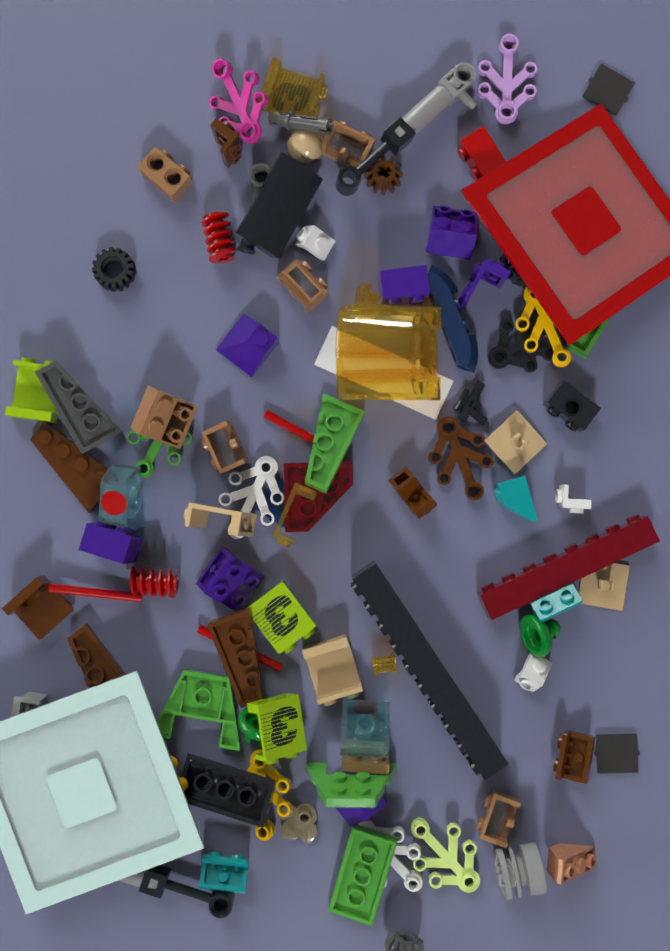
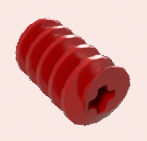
[201,212,237,264]
[129,566,180,599]

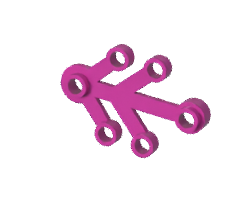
[209,59,269,144]

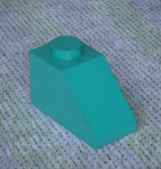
[493,476,538,522]

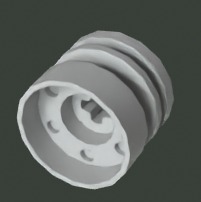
[494,842,547,901]

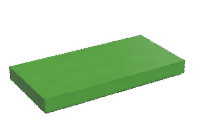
[328,823,398,926]

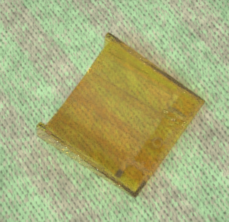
[335,304,441,400]

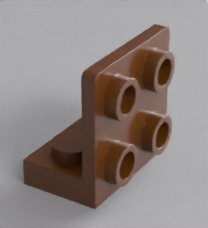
[2,575,74,640]

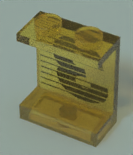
[259,58,328,117]
[272,483,318,547]

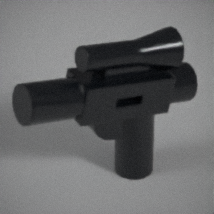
[452,381,488,426]

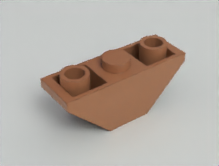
[547,843,597,884]

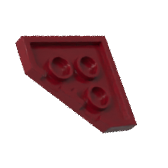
[284,461,353,532]

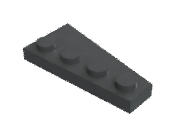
[35,361,123,454]

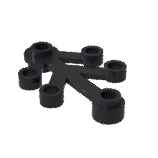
[488,309,559,373]

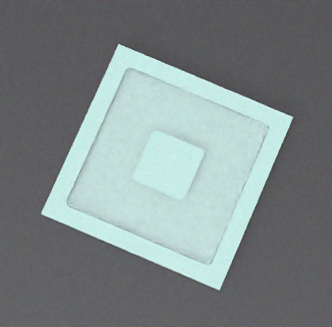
[0,670,205,914]

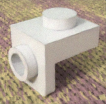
[295,225,335,261]
[555,484,591,514]
[514,653,552,692]

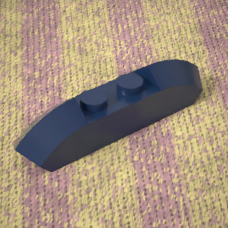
[428,265,478,373]

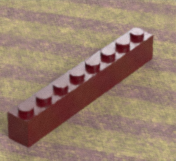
[477,514,660,621]

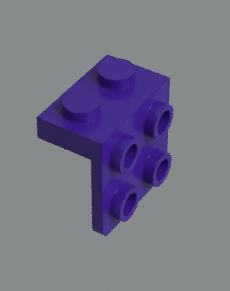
[458,258,511,309]

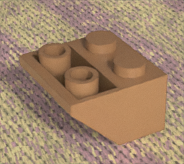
[130,385,198,449]

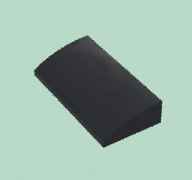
[236,152,323,259]
[181,753,276,828]

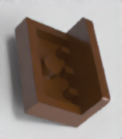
[210,118,242,168]
[553,730,596,784]

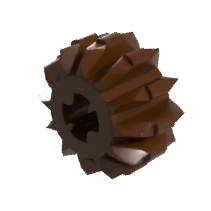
[364,155,403,196]

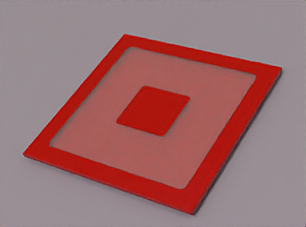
[461,104,670,346]

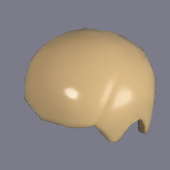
[287,129,322,164]

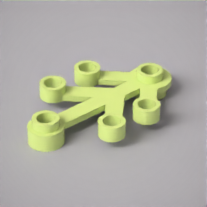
[411,817,480,893]

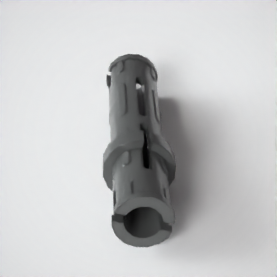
[268,110,334,135]

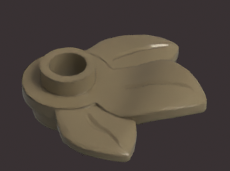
[277,803,318,844]

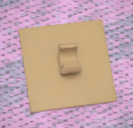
[484,410,547,475]
[578,563,630,611]

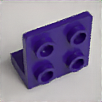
[196,546,265,612]

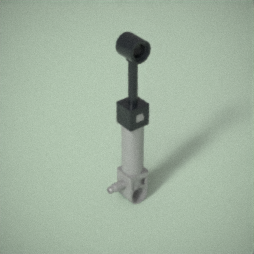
[335,62,476,196]
[118,865,234,918]

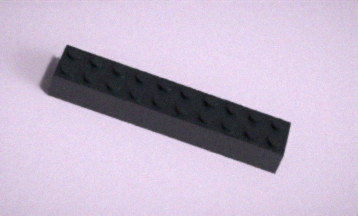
[350,561,509,780]

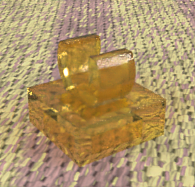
[353,283,380,311]

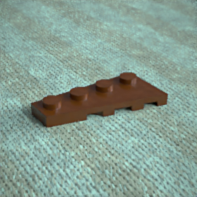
[30,422,118,513]

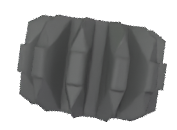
[384,930,424,951]

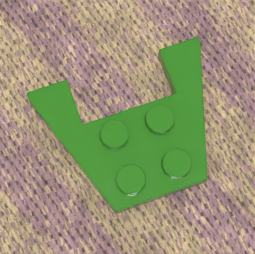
[157,669,241,751]
[306,762,396,807]

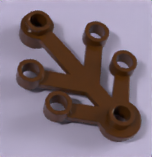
[428,416,494,500]

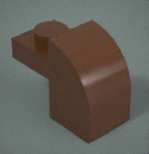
[388,467,437,519]

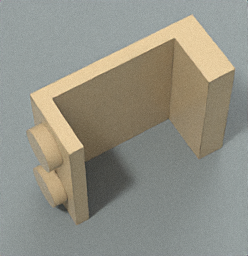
[184,502,257,537]
[302,634,363,706]

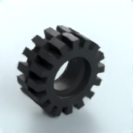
[92,247,136,292]

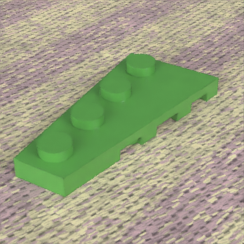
[305,393,365,494]

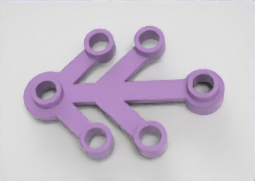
[477,34,537,125]

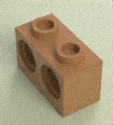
[137,147,193,203]

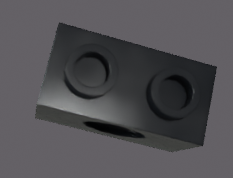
[543,380,601,432]

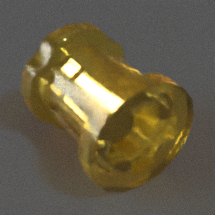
[371,653,397,677]

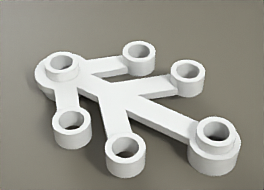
[219,456,284,539]
[358,819,423,892]

